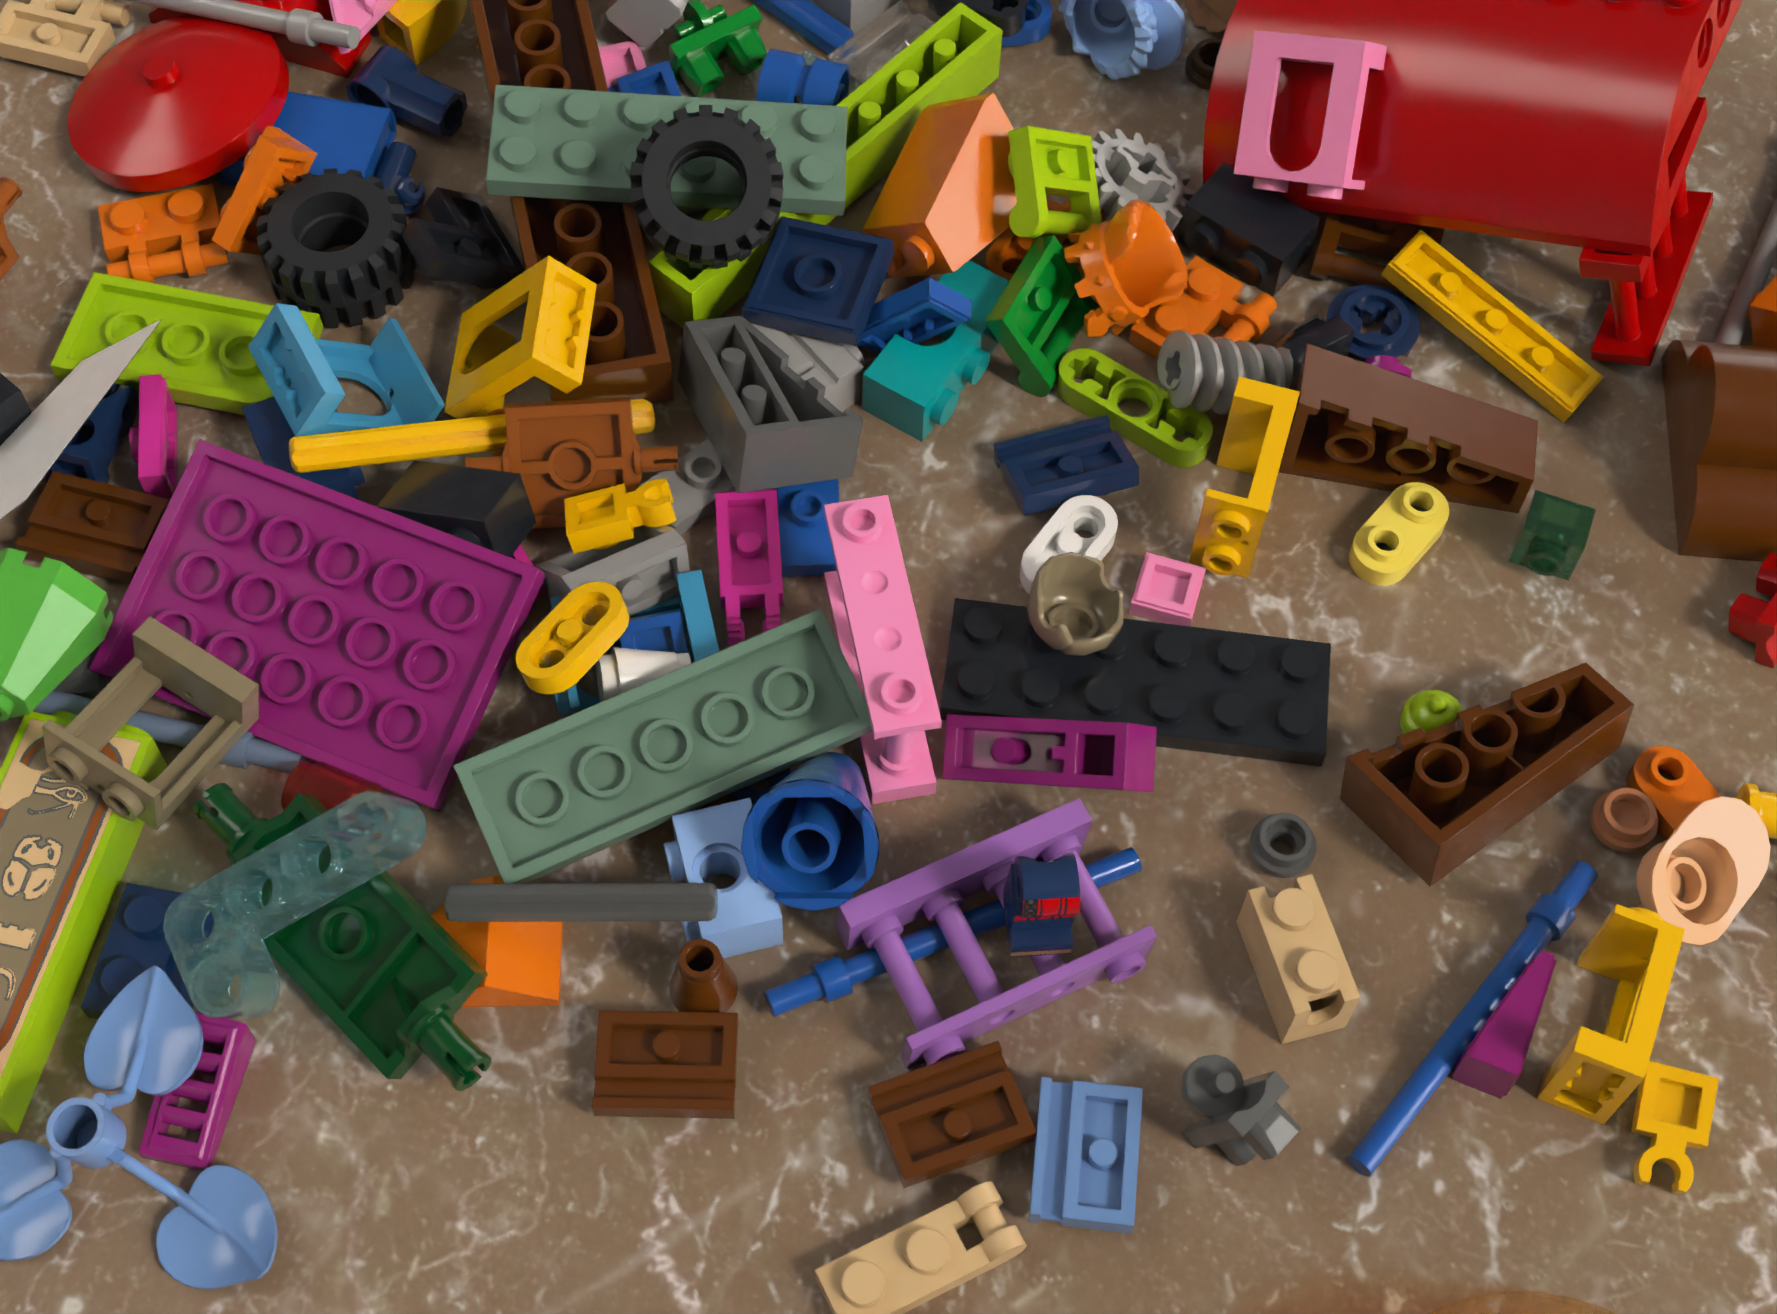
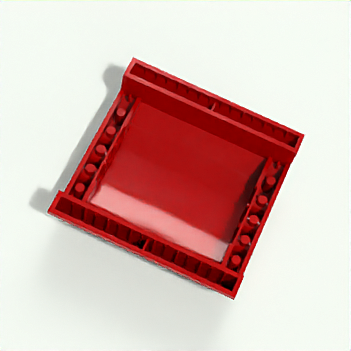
[1203,0,1743,257]

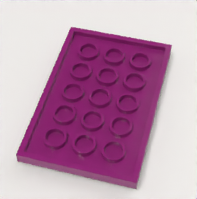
[89,439,546,812]

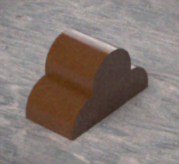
[1661,340,1777,562]

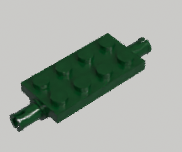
[193,783,492,1091]

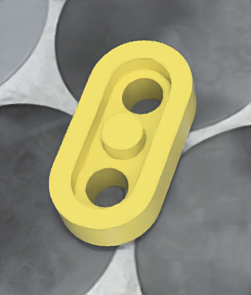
[1349,482,1449,586]

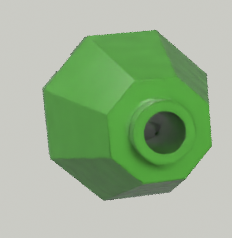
[0,548,113,721]

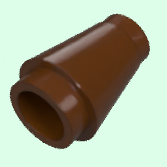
[669,939,738,1013]

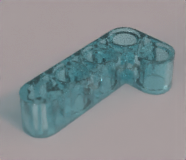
[163,791,427,1019]

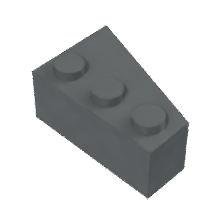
[678,316,863,493]

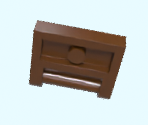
[1310,213,1445,306]

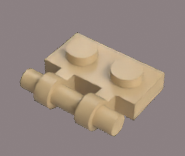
[0,0,131,77]

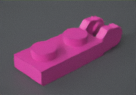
[715,489,784,648]

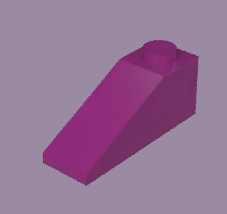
[943,714,1157,792]

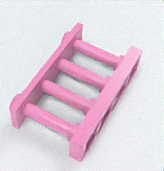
[824,495,942,804]

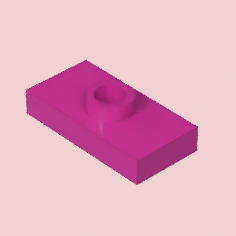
[129,374,178,501]

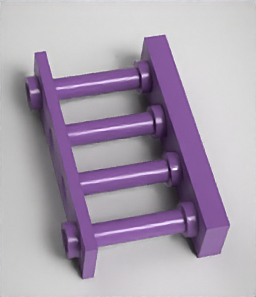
[835,798,1157,1070]

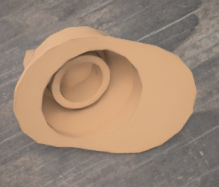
[1636,796,1771,946]

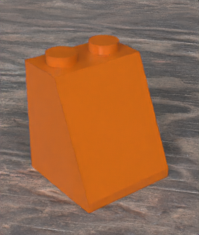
[862,92,1047,278]

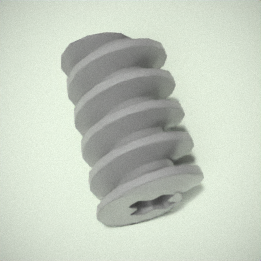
[1157,330,1293,415]

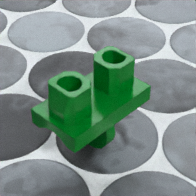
[668,0,767,97]

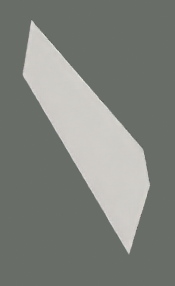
[0,319,162,520]

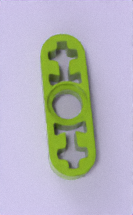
[1056,348,1213,468]

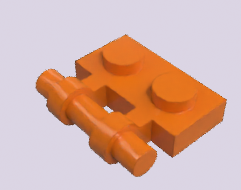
[98,183,229,283]
[1128,256,1277,360]

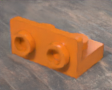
[211,126,318,255]

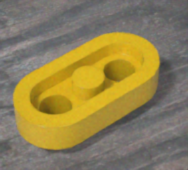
[516,582,629,694]

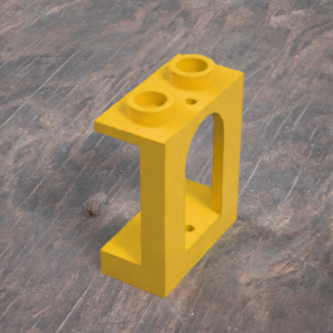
[444,255,597,419]
[1189,376,1300,578]
[1537,904,1685,1125]

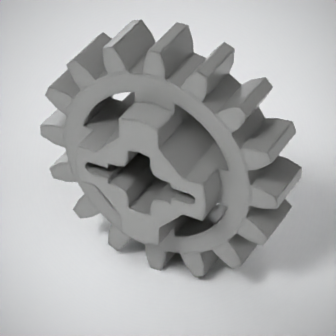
[1092,129,1195,232]

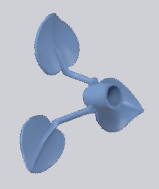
[0,966,278,1290]

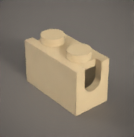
[1236,874,1361,1044]

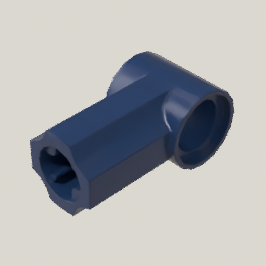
[346,45,468,138]

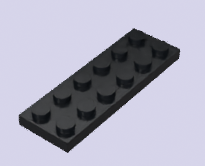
[940,598,1331,767]

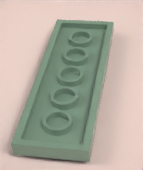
[486,85,847,216]
[453,608,872,884]

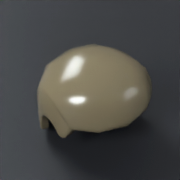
[1027,552,1123,656]

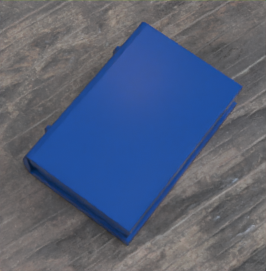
[219,91,397,186]

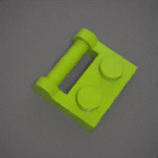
[1008,126,1102,243]

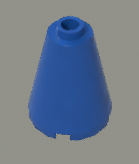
[741,752,880,911]

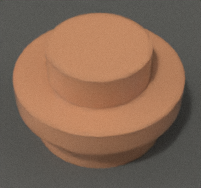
[1590,788,1658,852]

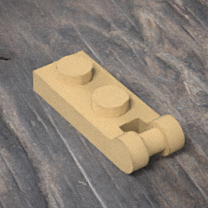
[814,1181,1027,1314]

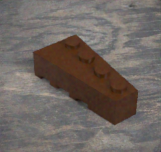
[1279,344,1538,514]
[1340,663,1634,887]

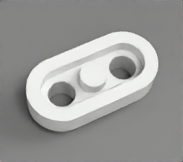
[1020,495,1118,594]

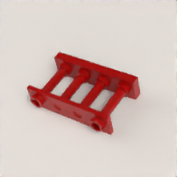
[1578,97,1713,366]

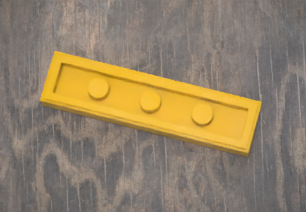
[1381,230,1604,423]

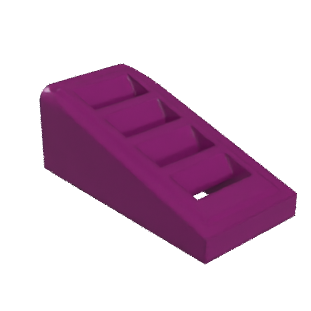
[1452,950,1557,1099]
[138,1012,257,1171]

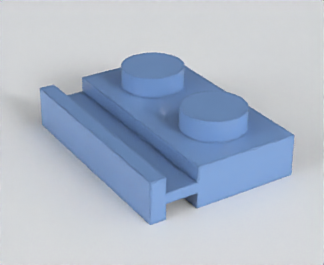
[1028,1077,1143,1234]

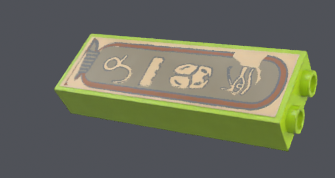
[0,711,167,1134]

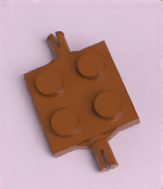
[465,397,679,529]

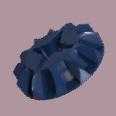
[1325,284,1420,362]

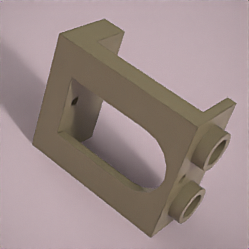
[42,616,259,830]

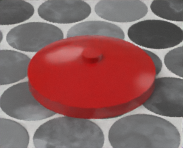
[67,14,290,192]

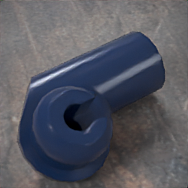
[376,141,426,215]

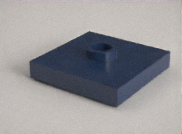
[742,216,895,347]

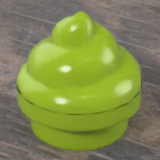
[1399,690,1464,734]

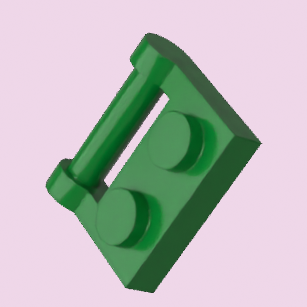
[984,235,1099,397]

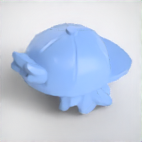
[1057,0,1186,80]

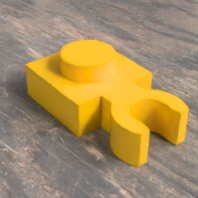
[564,478,676,554]
[1631,1061,1719,1195]

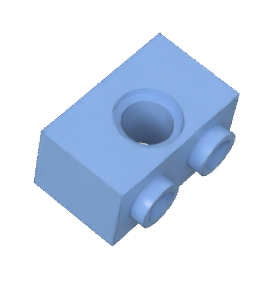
[663,798,783,958]

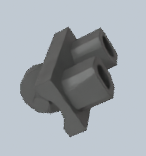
[1181,1054,1301,1166]

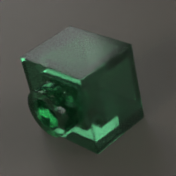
[1509,490,1596,580]

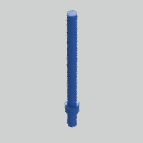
[764,847,1142,1017]
[1347,861,1598,1177]

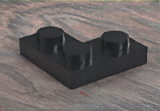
[401,187,525,289]

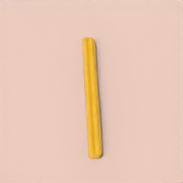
[289,399,655,473]

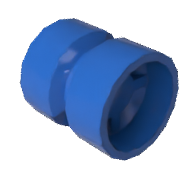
[756,49,850,106]

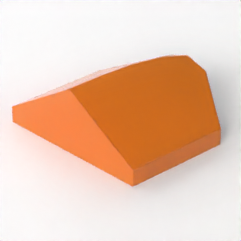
[431,876,564,1007]

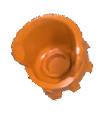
[1064,199,1189,337]

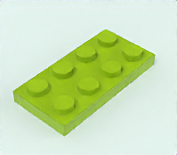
[50,272,324,415]

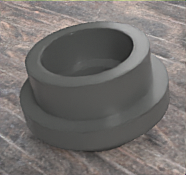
[1249,813,1316,878]

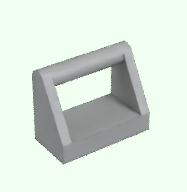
[534,525,690,625]

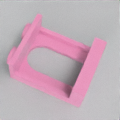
[1234,30,1387,199]

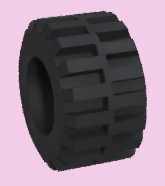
[630,105,784,269]
[256,168,416,328]

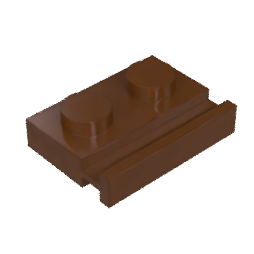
[15,471,169,584]
[592,1010,739,1119]
[868,1041,1037,1188]

